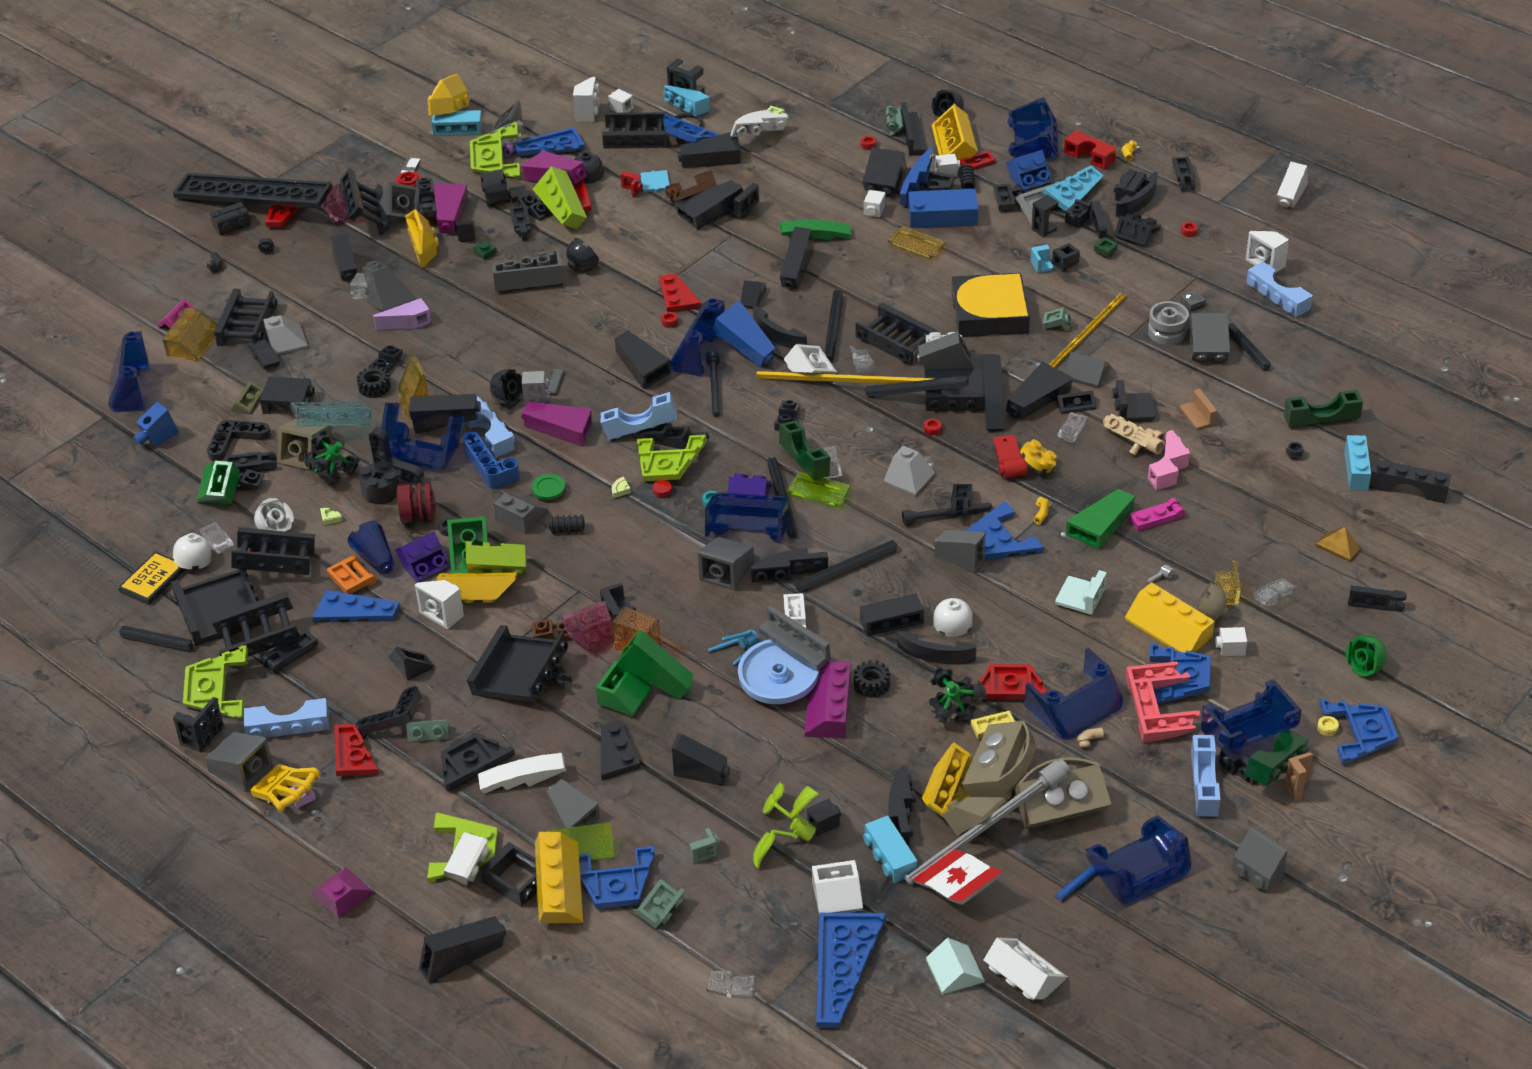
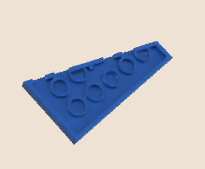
[816,913,886,1028]

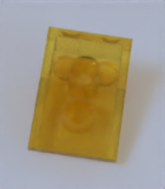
[397,353,429,422]

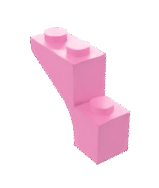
[1148,430,1191,490]

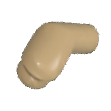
[1077,728,1104,748]

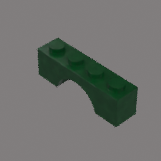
[1284,390,1363,427]
[779,420,831,480]
[1244,728,1309,786]

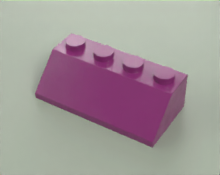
[804,661,851,738]

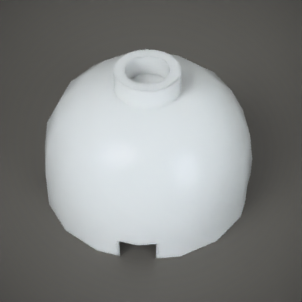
[254,498,294,532]
[173,533,211,569]
[934,598,973,637]

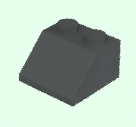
[493,493,548,534]
[1232,827,1288,893]

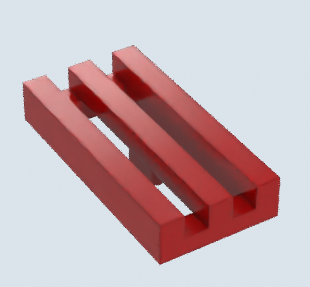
[960,151,996,170]

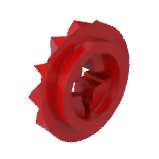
[395,171,421,187]

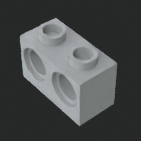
[522,371,551,407]

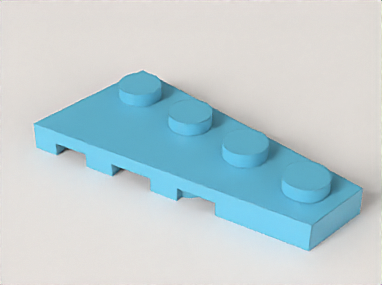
[1042,166,1104,211]

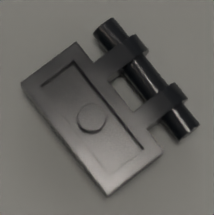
[993,184,1025,211]

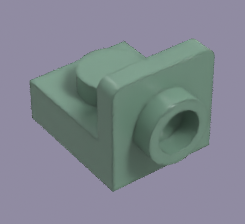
[1043,307,1072,332]
[689,828,719,864]

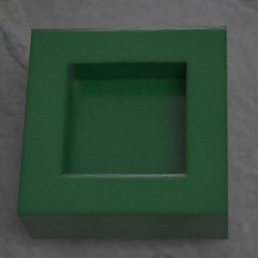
[1094,237,1118,257]
[473,240,497,260]

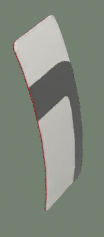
[401,158,420,173]

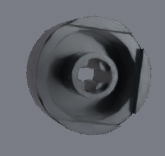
[480,169,510,206]
[359,460,399,505]

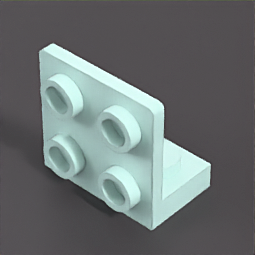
[1055,570,1107,615]

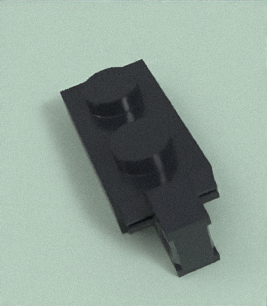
[509,205,531,241]

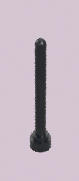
[705,351,720,416]
[902,503,992,525]

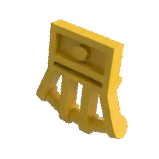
[250,764,321,813]

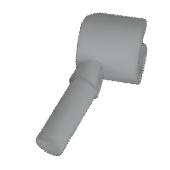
[1147,565,1174,584]

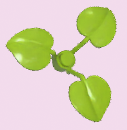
[753,782,819,869]

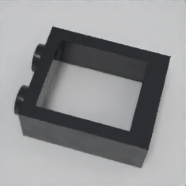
[480,842,537,907]

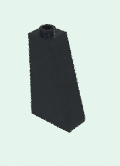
[678,132,741,168]
[675,180,743,230]
[780,227,814,289]
[615,331,671,389]
[1006,361,1073,420]
[409,394,481,433]
[419,916,506,983]

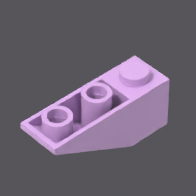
[373,298,431,330]

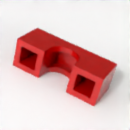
[1064,130,1117,170]

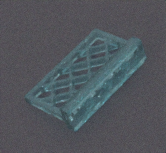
[290,402,372,426]

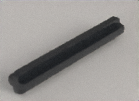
[1228,323,1271,370]
[119,625,193,651]

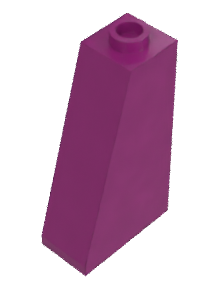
[520,151,587,184]
[434,183,468,234]
[521,402,593,446]

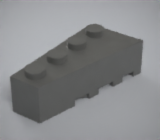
[492,249,564,291]

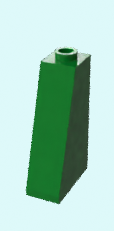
[1066,489,1135,550]
[617,629,694,700]

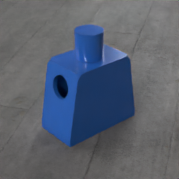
[133,401,179,446]

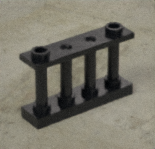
[602,112,669,149]
[340,169,391,235]
[214,288,278,346]
[855,302,938,365]
[231,527,315,575]
[211,591,301,657]

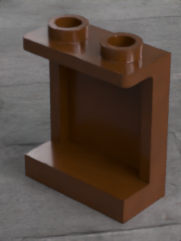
[665,170,717,202]

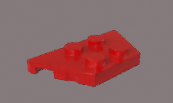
[979,664,1051,700]

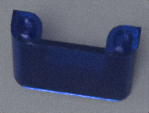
[1007,97,1059,158]
[670,298,725,377]
[108,331,150,412]
[1201,679,1302,750]
[1086,815,1192,905]

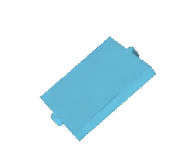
[640,170,670,193]

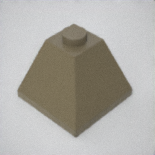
[942,797,1006,835]

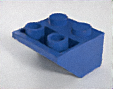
[1006,150,1052,190]

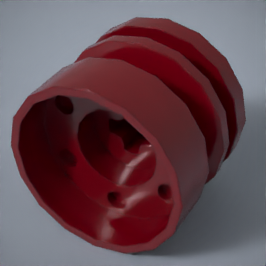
[397,482,436,524]

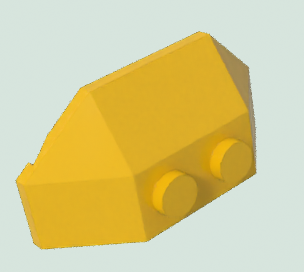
[427,74,470,115]
[405,210,439,268]
[437,572,518,603]
[922,743,972,817]

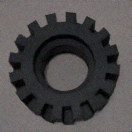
[357,366,391,398]
[854,660,890,698]

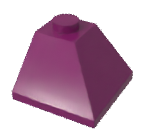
[311,867,373,918]

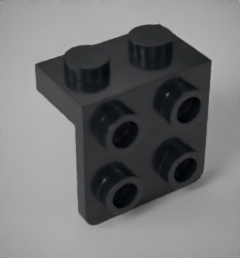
[1112,380,1156,421]

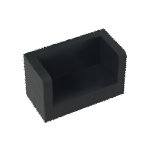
[1031,195,1059,237]
[600,583,637,629]

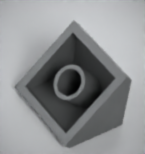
[489,101,523,134]
[379,182,419,219]
[1065,352,1110,388]

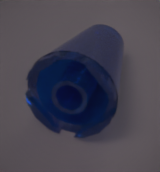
[348,521,395,574]

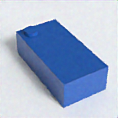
[908,189,978,228]

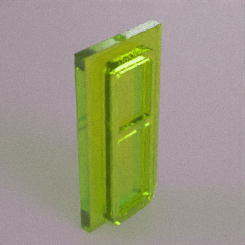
[787,472,851,507]
[546,822,615,860]

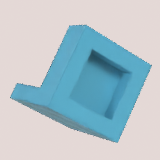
[1031,245,1053,274]

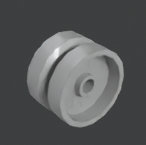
[1148,301,1189,345]

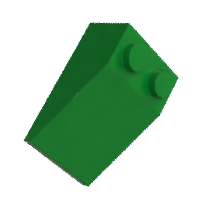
[447,516,489,574]

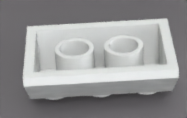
[984,938,1067,1000]

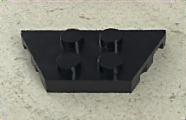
[441,733,515,791]

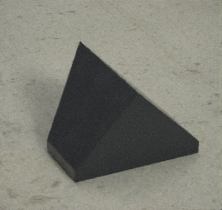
[389,646,434,681]

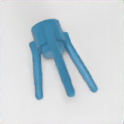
[708,630,759,666]

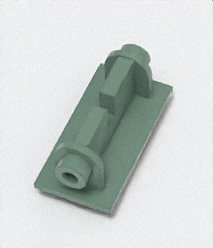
[885,106,903,136]
[406,720,449,742]

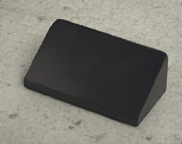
[1056,390,1097,413]

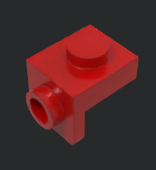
[620,171,643,197]

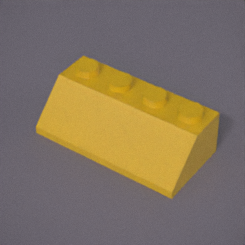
[932,104,978,161]
[1125,582,1215,653]
[535,832,583,924]

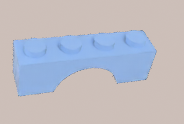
[1246,262,1313,317]
[601,392,678,440]
[465,397,515,458]
[244,698,330,738]
[1191,735,1220,816]

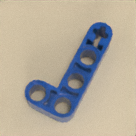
[462,432,520,489]

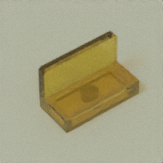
[1214,561,1241,605]

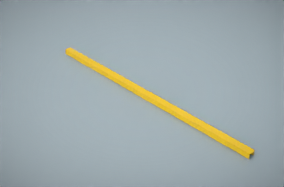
[1049,292,1126,368]
[756,371,931,384]

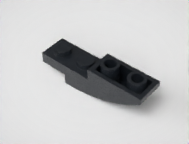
[416,177,437,218]
[751,548,828,583]
[888,766,915,845]

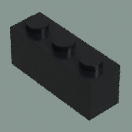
[860,593,924,636]

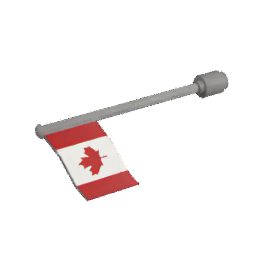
[905,759,1071,905]

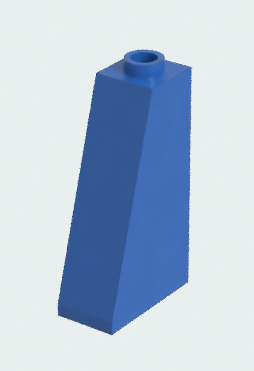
[713,301,775,368]

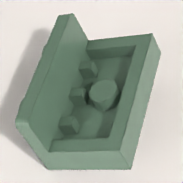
[635,879,685,929]

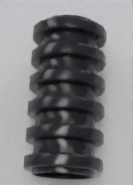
[959,164,976,189]
[549,514,585,533]

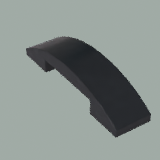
[1115,172,1158,218]
[753,306,807,349]
[897,631,977,665]

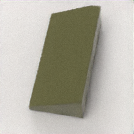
[231,381,264,414]

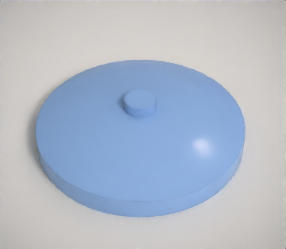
[738,640,819,704]

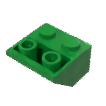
[196,461,240,505]
[596,660,652,716]

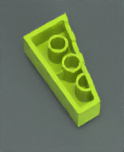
[533,166,587,229]

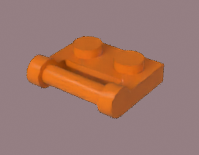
[326,555,377,594]

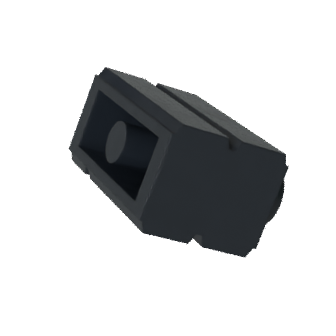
[1114,169,1147,201]
[210,202,250,235]

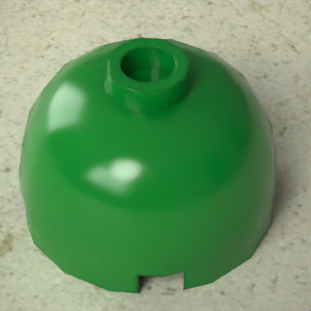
[1346,635,1388,677]

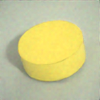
[1317,716,1339,736]

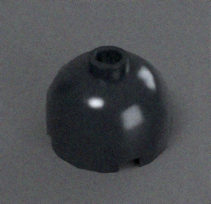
[932,89,964,117]
[574,152,604,183]
[566,238,600,272]
[490,369,523,405]

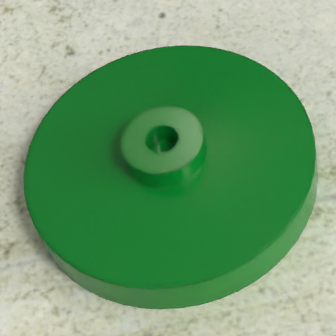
[531,474,565,500]

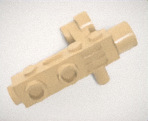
[1103,413,1165,456]

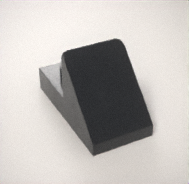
[456,220,476,242]
[740,280,766,309]

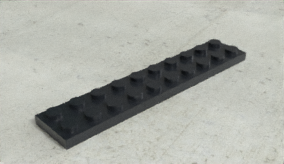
[173,173,333,208]

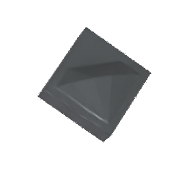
[1181,290,1206,310]

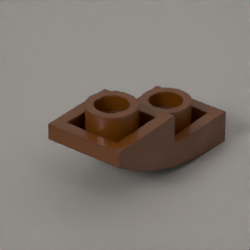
[532,619,575,641]

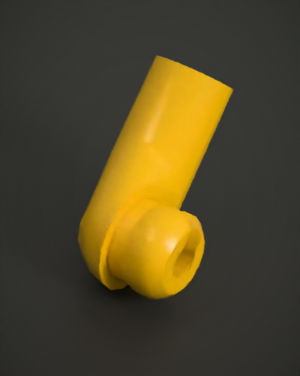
[1122,140,1137,161]
[1033,497,1049,525]

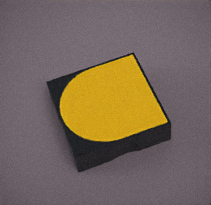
[951,273,1030,337]

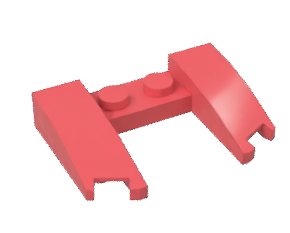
[1125,662,1200,743]

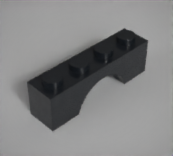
[1369,459,1452,504]

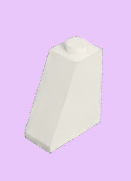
[1277,162,1308,208]

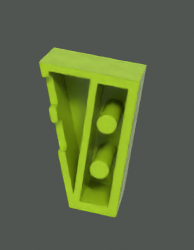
[466,541,526,575]

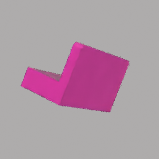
[157,298,198,333]

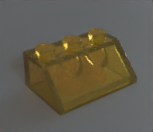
[162,307,217,362]

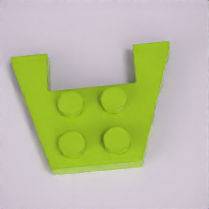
[470,122,521,179]
[637,435,707,481]
[183,645,248,720]
[427,813,498,883]

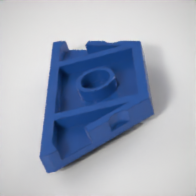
[663,114,721,143]

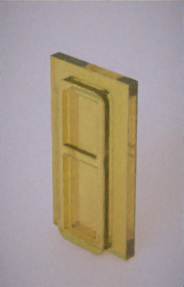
[888,226,946,259]

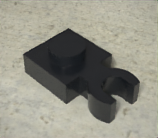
[547,666,573,689]

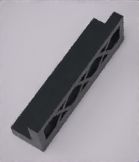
[901,102,925,156]

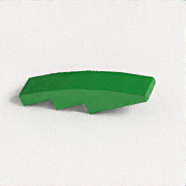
[780,220,851,241]

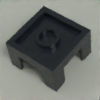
[667,58,705,94]

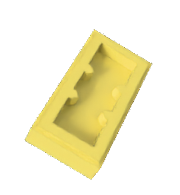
[971,711,1015,739]

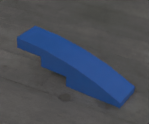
[900,148,933,206]

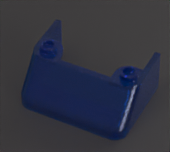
[379,402,464,470]
[705,492,788,543]
[1024,648,1123,740]

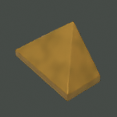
[1316,527,1360,562]

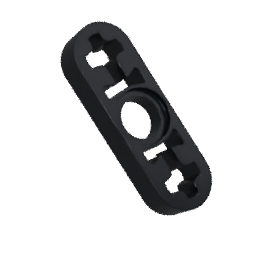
[1090,200,1107,237]

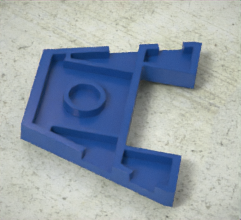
[965,501,1044,560]
[1150,643,1211,705]
[1319,699,1399,765]
[579,846,655,909]

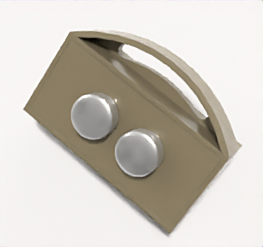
[962,721,1035,800]
[1014,757,1112,830]

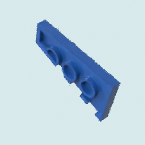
[513,127,585,156]
[312,590,400,623]

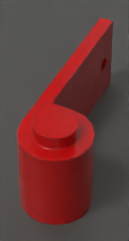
[993,435,1027,479]

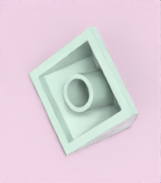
[926,938,984,995]

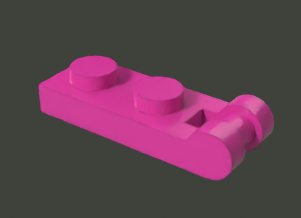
[1129,498,1186,531]

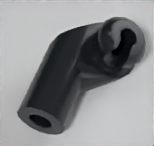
[206,252,223,272]

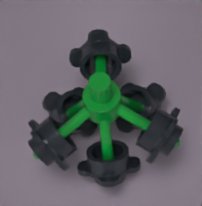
[304,430,360,484]
[929,667,987,723]

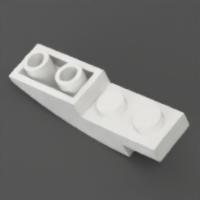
[730,110,788,137]

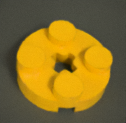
[1020,439,1057,473]

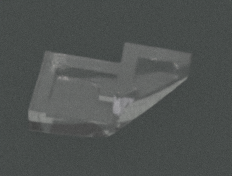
[850,346,875,373]

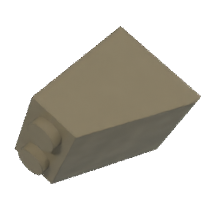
[277,416,332,470]

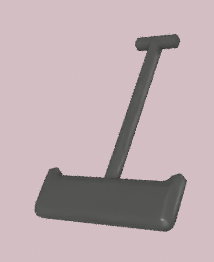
[547,369,564,395]

